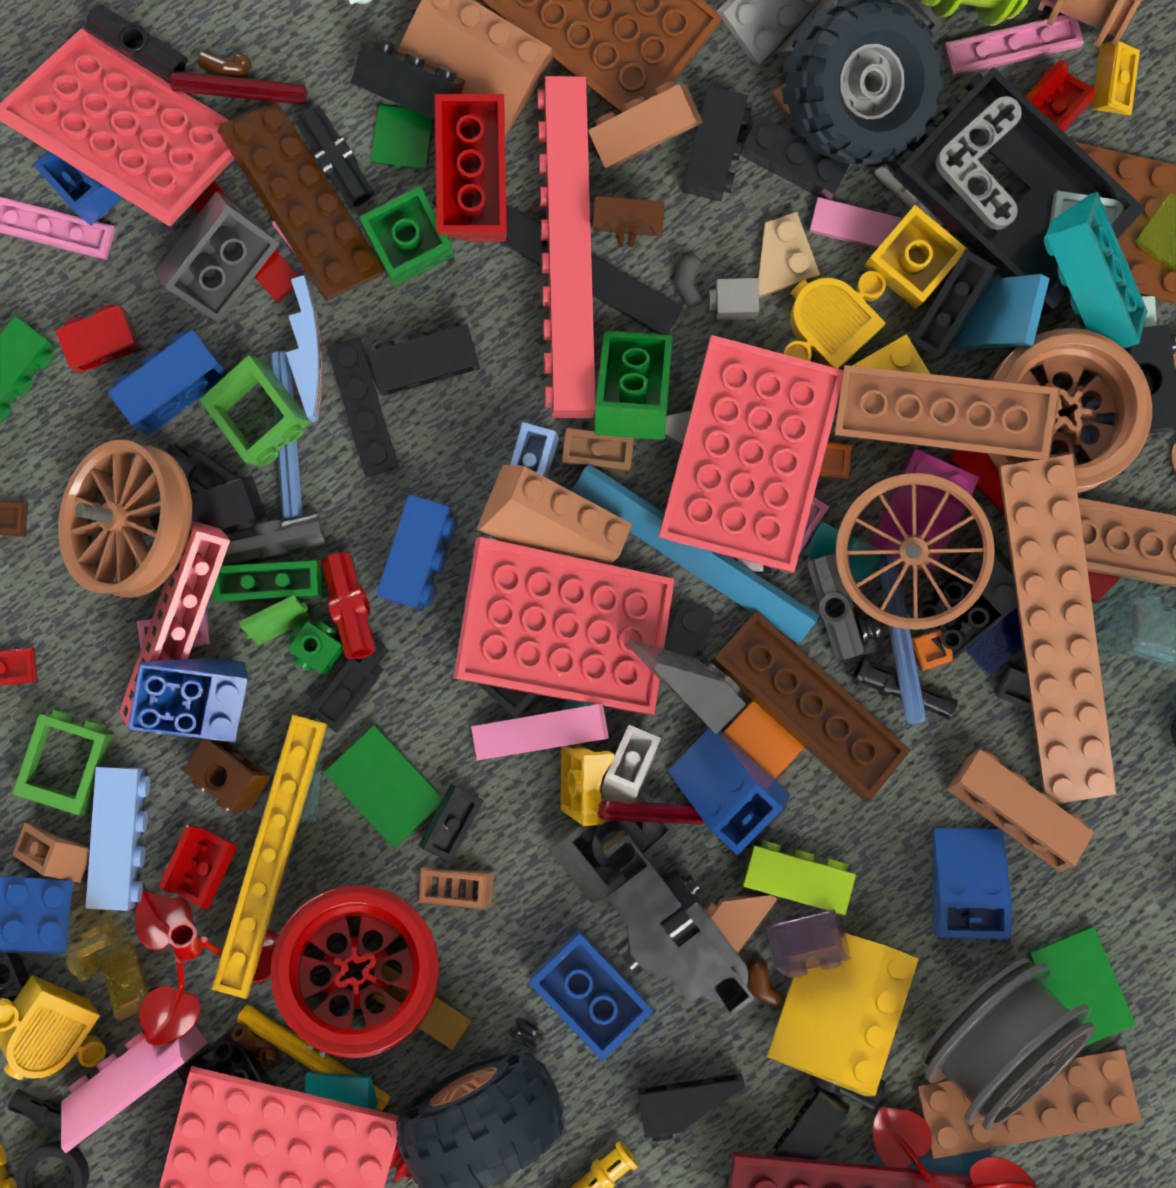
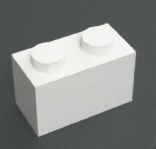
[600,725,661,802]

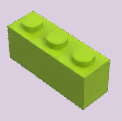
[741,840,856,915]

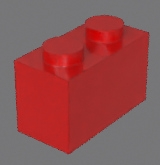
[55,305,142,374]

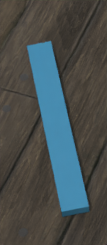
[572,464,819,644]

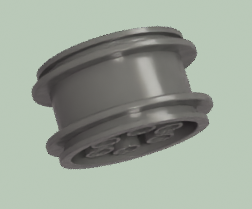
[921,958,1096,1131]

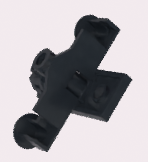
[592,821,755,1016]

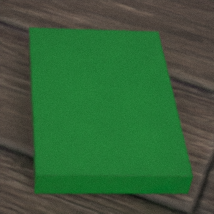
[323,725,443,848]
[1028,926,1136,1046]

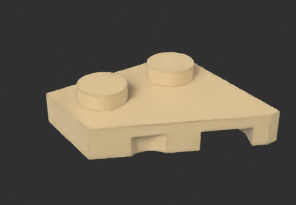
[758,212,820,298]

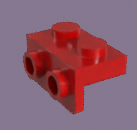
[1024,59,1096,132]
[158,825,238,909]

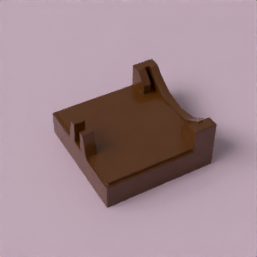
[593,196,665,248]

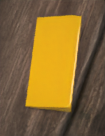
[1091,41,1140,115]

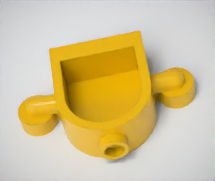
[783,271,886,369]
[0,975,106,1080]

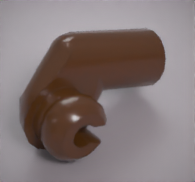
[198,51,251,78]
[747,958,784,1010]
[231,1025,279,1067]

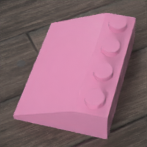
[61,1026,208,1153]

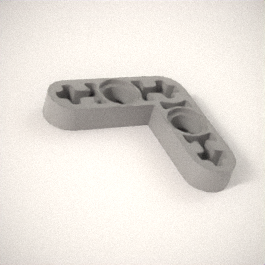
[935,96,1022,230]

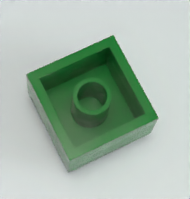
[359,186,454,287]

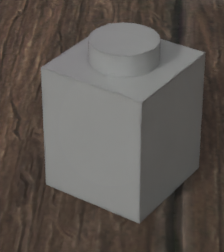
[709,278,759,320]

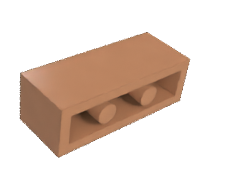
[588,81,703,168]

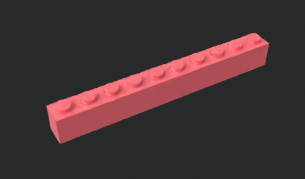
[537,76,596,418]

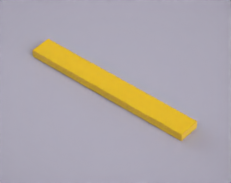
[212,715,327,999]

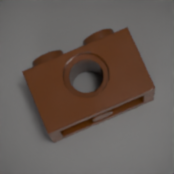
[183,739,272,813]

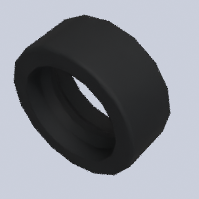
[16,1141,90,1188]

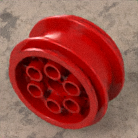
[270,886,439,1058]

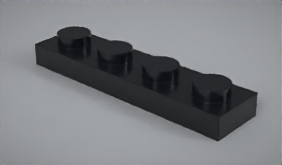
[327,337,399,477]

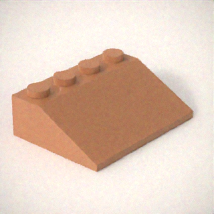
[397,0,553,136]

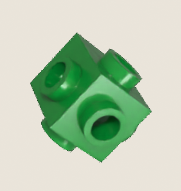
[287,620,344,674]

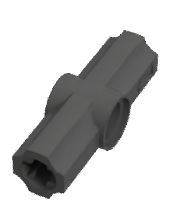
[223,514,326,566]
[807,553,865,661]

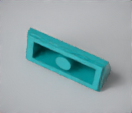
[804,522,882,584]
[305,1073,379,1110]

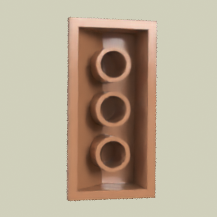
[476,465,632,565]

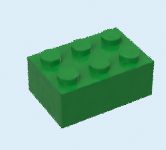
[595,331,673,440]

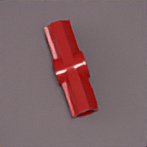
[321,553,377,659]

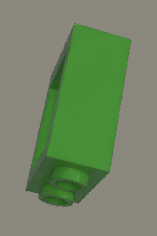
[199,355,311,467]
[13,709,114,815]

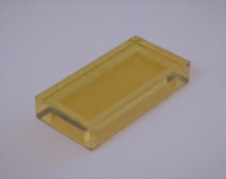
[100,942,149,1021]

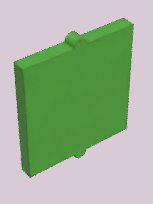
[239,595,312,645]

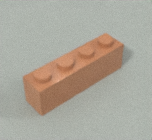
[947,749,1094,872]

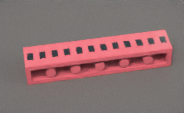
[119,521,230,734]

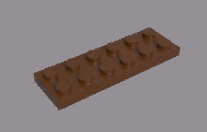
[218,102,385,301]
[711,610,911,802]

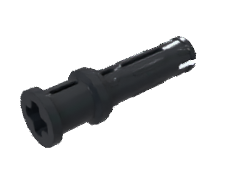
[852,655,958,720]

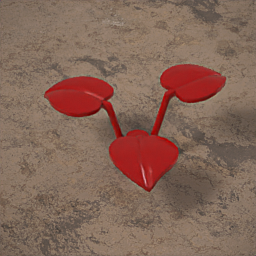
[135,891,279,1046]
[873,1107,1037,1188]

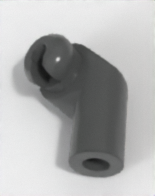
[673,254,703,307]

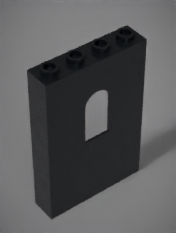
[893,67,1145,315]

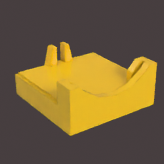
[561,743,614,826]

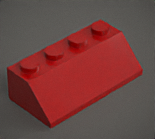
[435,94,507,242]

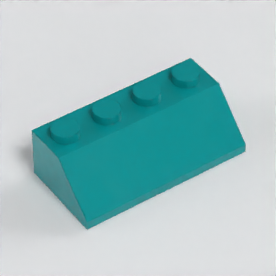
[1044,192,1148,348]

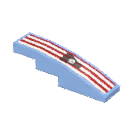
[286,275,323,422]

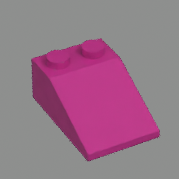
[869,449,979,574]

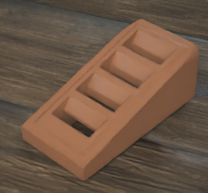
[418,867,494,909]

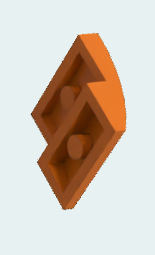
[723,700,805,779]

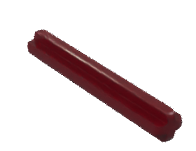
[170,71,307,105]
[597,800,705,825]

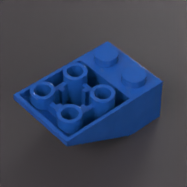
[33,151,123,226]
[128,658,248,742]
[668,728,791,855]
[932,828,1012,939]

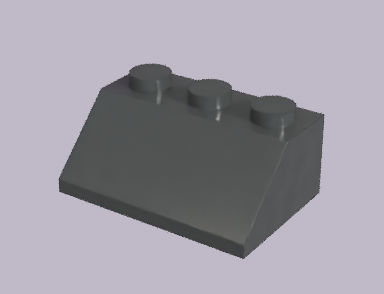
[154,191,280,323]

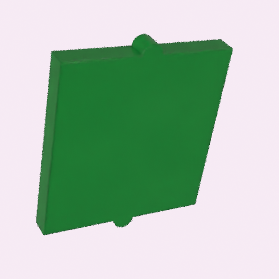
[371,105,433,170]

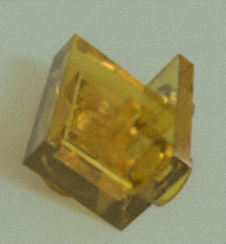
[66,921,129,982]

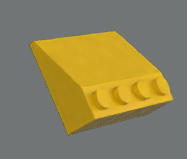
[766,923,919,1096]

